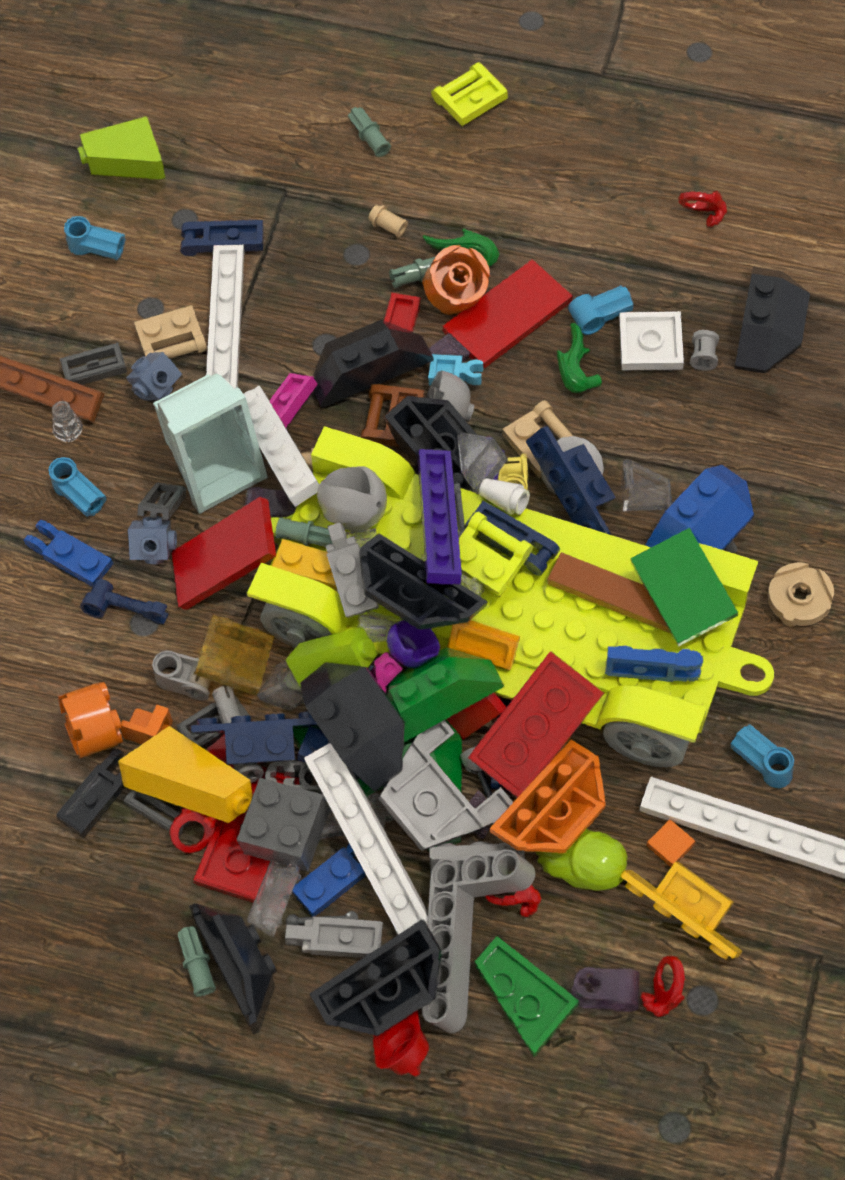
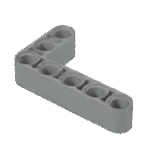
[422,850,535,1033]

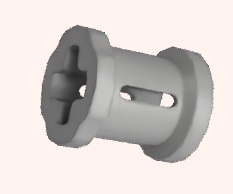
[690,330,719,371]

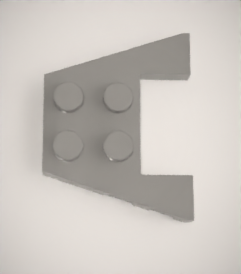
[378,720,513,851]

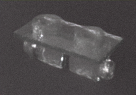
[246,859,301,937]

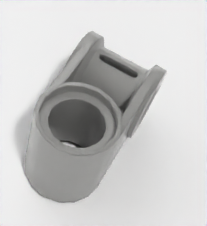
[152,650,219,700]

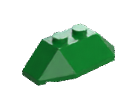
[385,647,505,742]

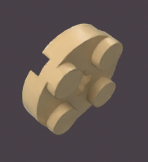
[767,562,834,627]

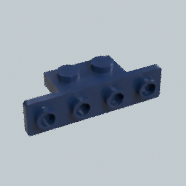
[526,426,616,535]
[190,712,318,765]

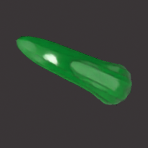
[423,228,499,267]
[556,323,602,393]

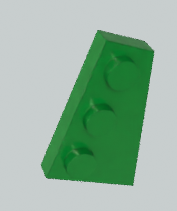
[475,936,579,1058]

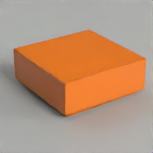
[647,819,695,867]

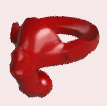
[678,190,727,227]
[169,808,218,853]
[484,884,542,917]
[640,955,685,1017]

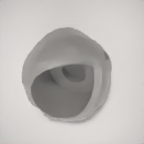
[317,466,387,532]

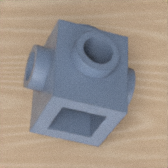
[126,352,182,400]
[128,516,177,564]

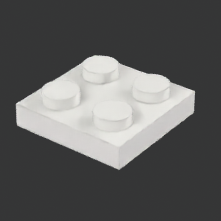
[619,312,684,370]

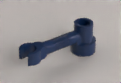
[80,579,169,624]

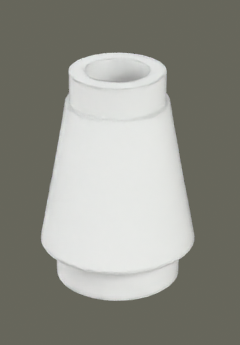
[479,478,530,515]

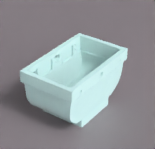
[153,373,268,514]

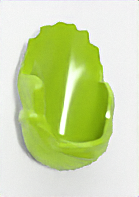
[535,829,627,891]

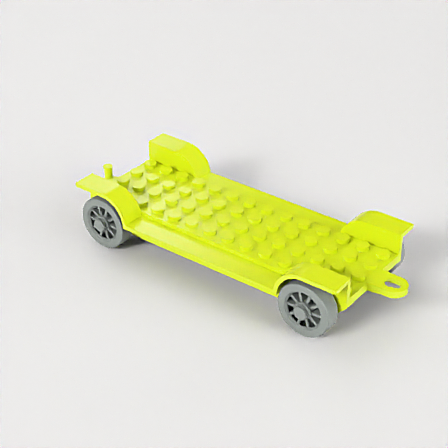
[247,426,774,767]

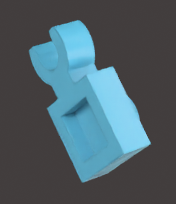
[428,354,483,386]

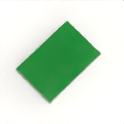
[630,528,738,647]

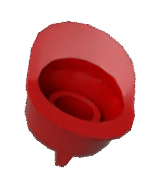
[373,1011,430,1077]

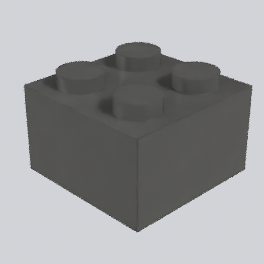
[237,778,330,871]

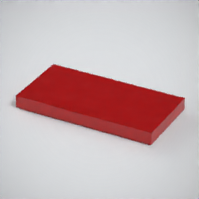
[442,259,573,369]
[172,497,276,610]
[468,651,605,798]
[193,766,300,904]

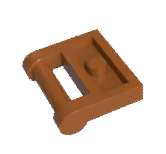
[360,384,425,447]

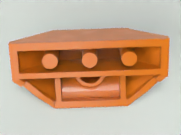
[489,739,606,853]

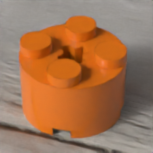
[423,245,490,315]
[58,682,123,759]

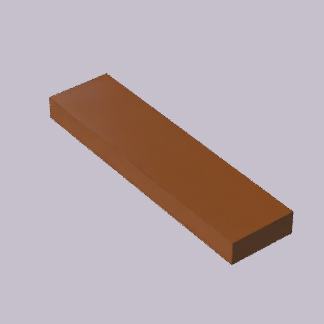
[0,356,105,422]
[547,552,670,633]

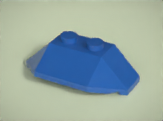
[645,465,754,550]

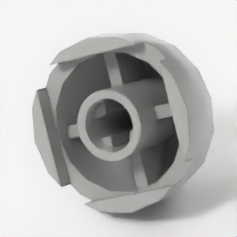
[426,370,474,422]

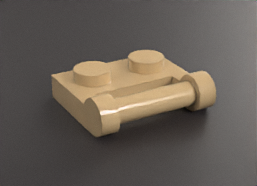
[134,305,207,359]
[503,400,573,478]

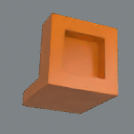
[120,704,173,744]

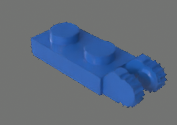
[24,520,113,587]
[605,646,704,682]
[291,843,366,917]

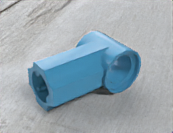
[64,216,126,260]
[568,285,633,335]
[48,457,107,517]
[730,725,794,788]

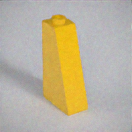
[119,726,253,823]

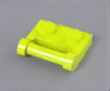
[431,62,508,126]
[459,511,533,596]

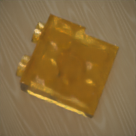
[194,615,275,696]

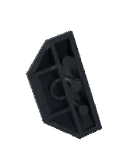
[734,266,810,374]
[313,319,434,408]
[383,396,489,494]
[359,533,488,630]
[300,662,405,791]
[189,903,277,1035]
[309,919,442,1036]

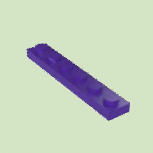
[418,449,462,585]

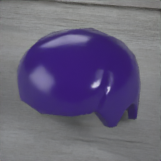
[386,620,440,668]

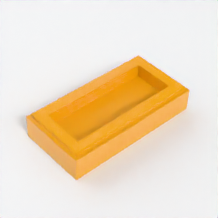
[448,620,520,670]

